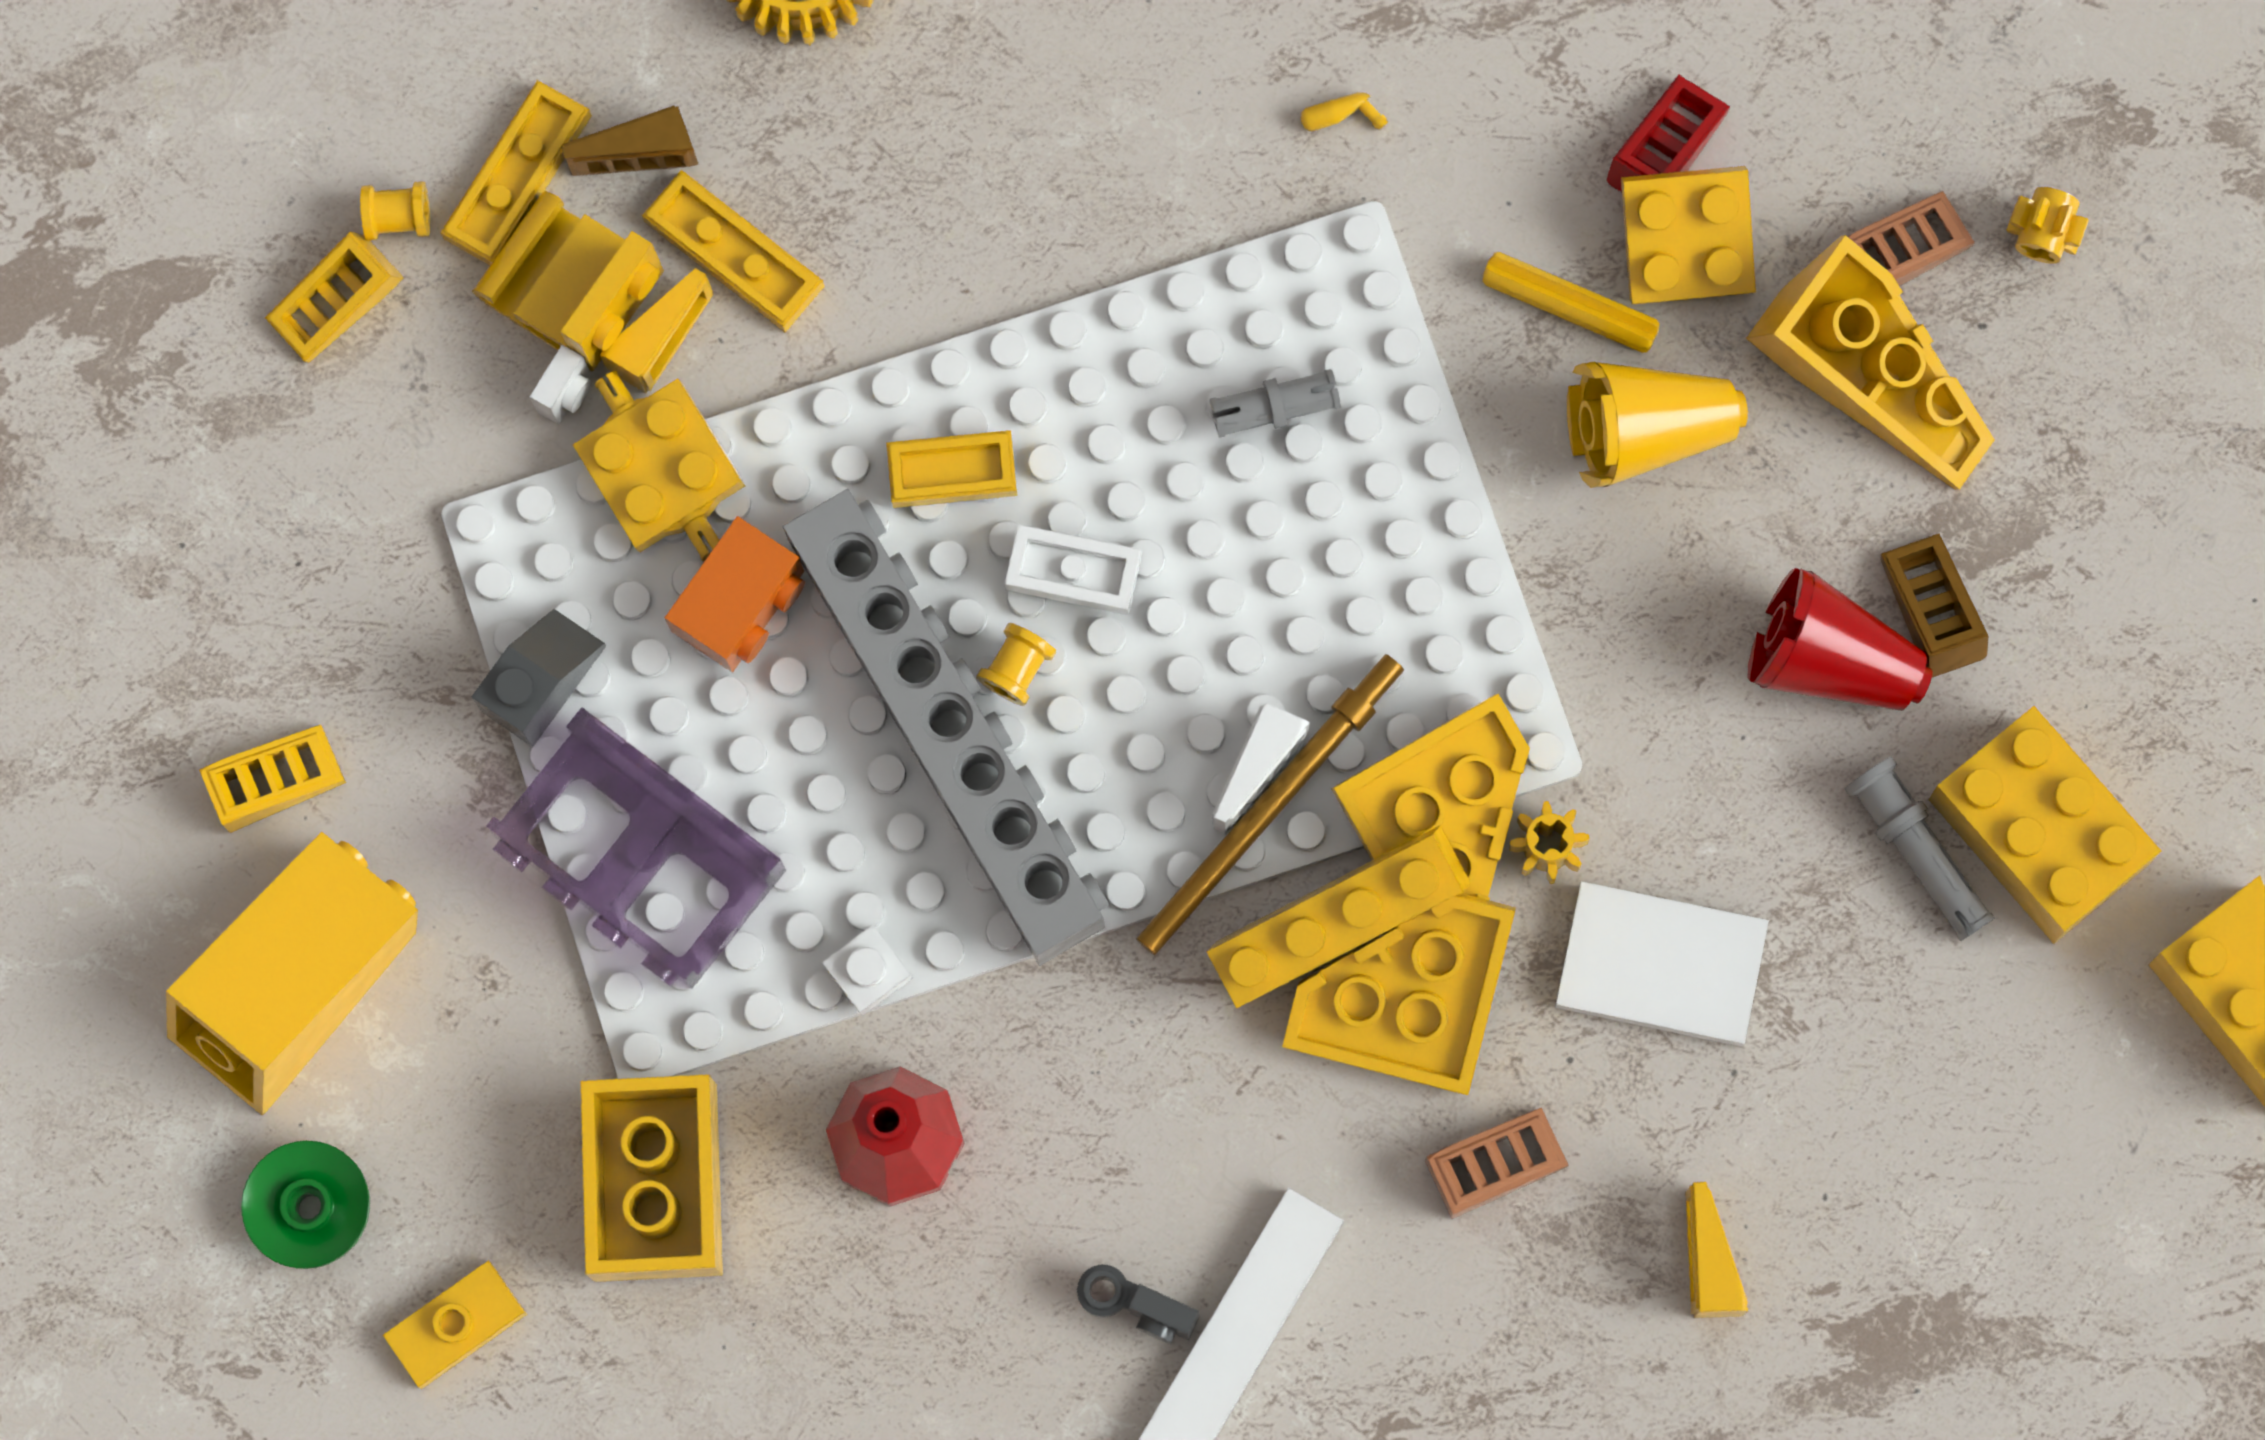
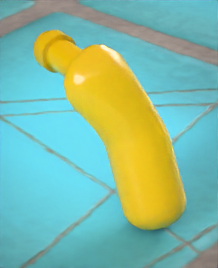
[1301,92,1388,131]

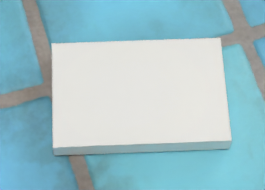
[1555,881,1769,1047]

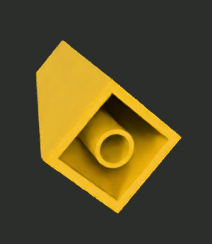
[166,832,418,1116]

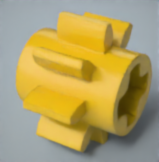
[2006,187,2089,264]
[1509,801,1590,884]

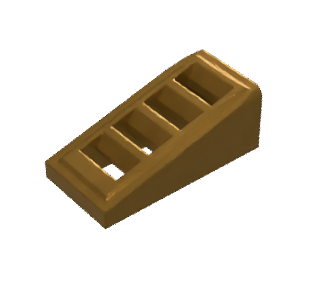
[561,105,699,176]
[1881,533,1989,677]

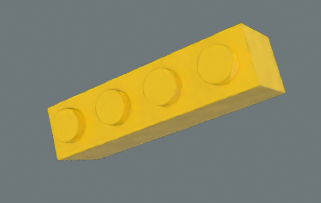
[1207,825,1470,1009]

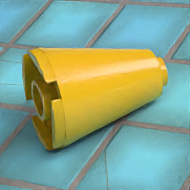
[1567,362,1748,488]

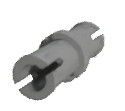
[1210,369,1341,438]

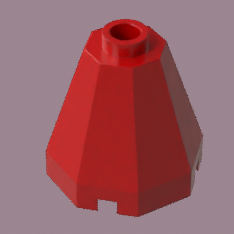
[826,1066,965,1207]

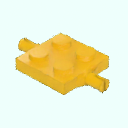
[572,371,746,561]

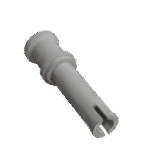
[1845,756,1995,941]

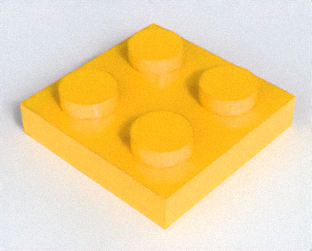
[1621,166,1756,304]

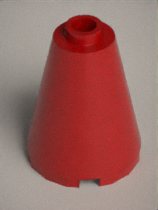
[1747,568,1933,711]

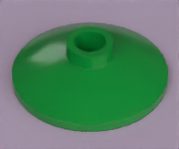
[241,1141,370,1269]

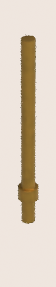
[1136,654,1404,956]

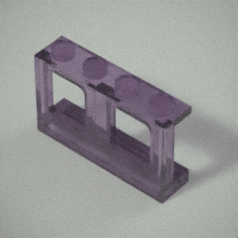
[486,707,786,989]

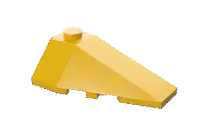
[1746,235,1995,490]

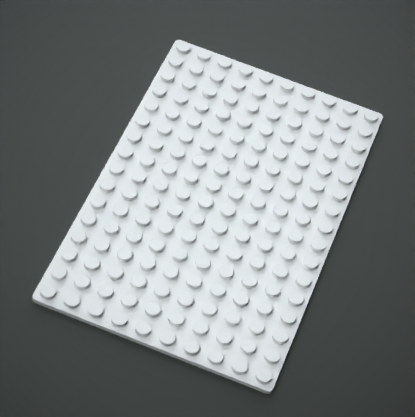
[441,201,1582,1079]

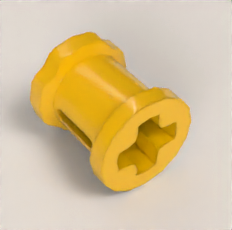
[360,181,430,241]
[976,623,1056,706]

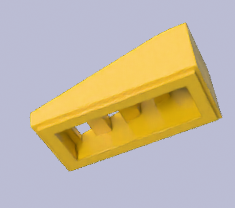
[265,231,404,363]
[600,268,713,393]
[199,724,346,833]
[1685,1182,1748,1318]

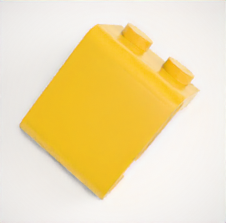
[472,191,664,371]

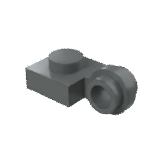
[1077,1265,1199,1344]

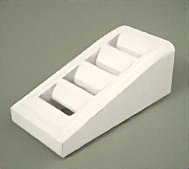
[1212,703,1309,834]

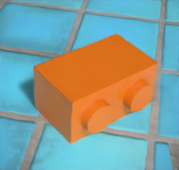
[664,516,805,673]

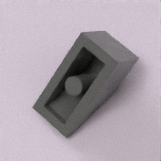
[472,609,606,747]

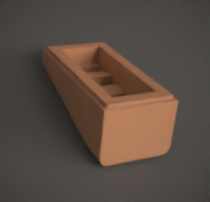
[1847,191,1975,286]
[1425,1107,1569,1219]

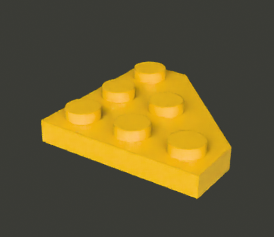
[1331,693,1530,900]
[1282,893,1516,1095]

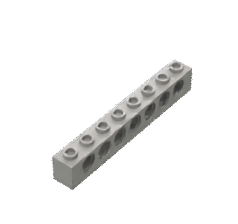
[783,489,1109,966]

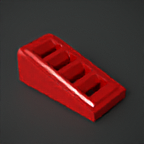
[1607,74,1730,193]

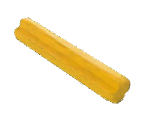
[1482,252,1660,353]

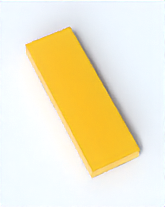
[440,80,592,265]
[642,170,825,333]

